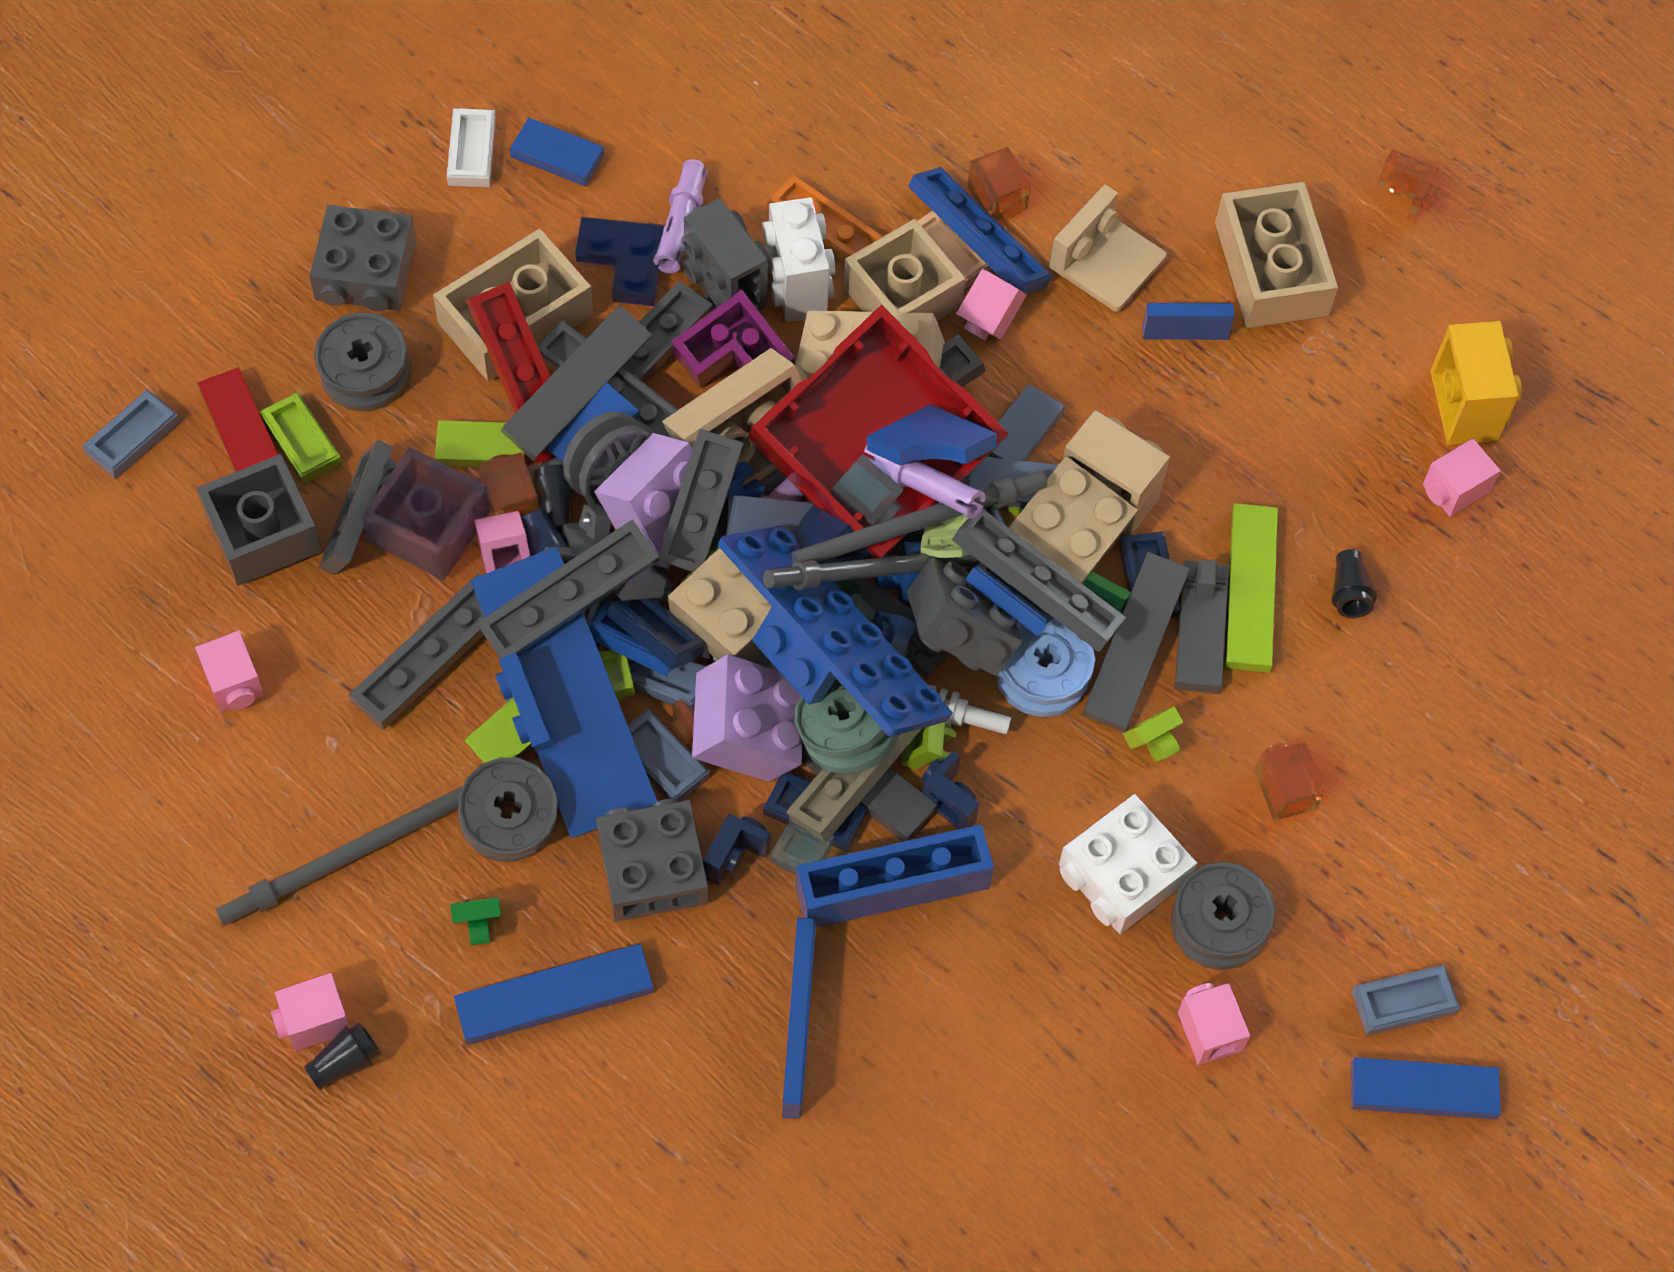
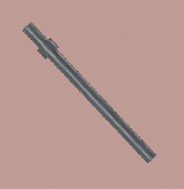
[792,471,1047,563]
[763,553,980,590]
[215,786,463,926]

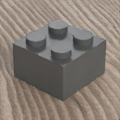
[196,454,322,586]

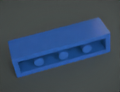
[795,825,994,928]

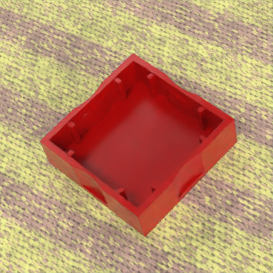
[748,304,1009,559]

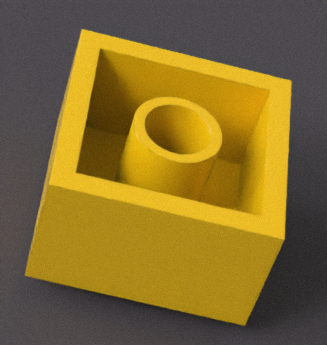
[1430,321,1522,445]

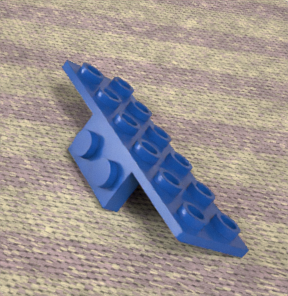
[717,526,953,736]
[471,547,658,838]

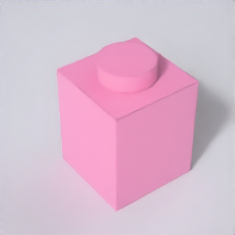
[956,268,1027,341]
[1423,439,1501,517]
[474,511,530,574]
[195,631,264,712]
[271,973,350,1051]
[1178,983,1250,1065]

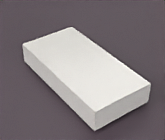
[447,108,496,187]

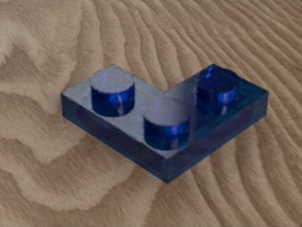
[575,217,664,306]

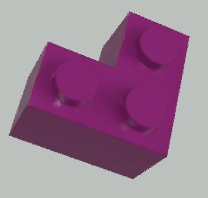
[671,290,795,388]

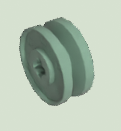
[794,678,899,774]

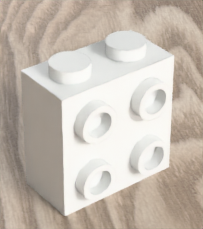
[762,197,836,323]
[1059,794,1197,935]

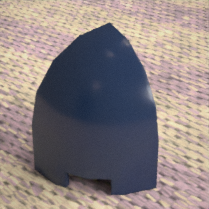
[797,505,872,564]

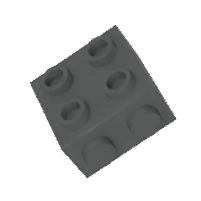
[681,198,770,311]
[309,205,417,311]
[907,557,1022,676]
[596,799,708,922]

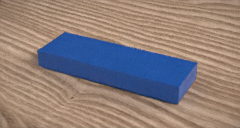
[1351,1057,1500,1120]

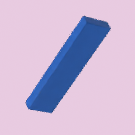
[908,167,1053,294]
[782,917,816,1119]
[454,943,654,1045]

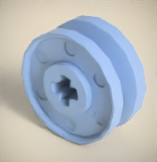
[996,619,1095,717]

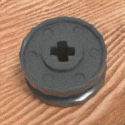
[314,312,412,411]
[563,412,652,509]
[458,757,557,862]
[1170,862,1275,970]

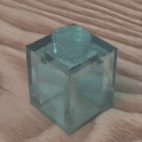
[830,454,904,528]

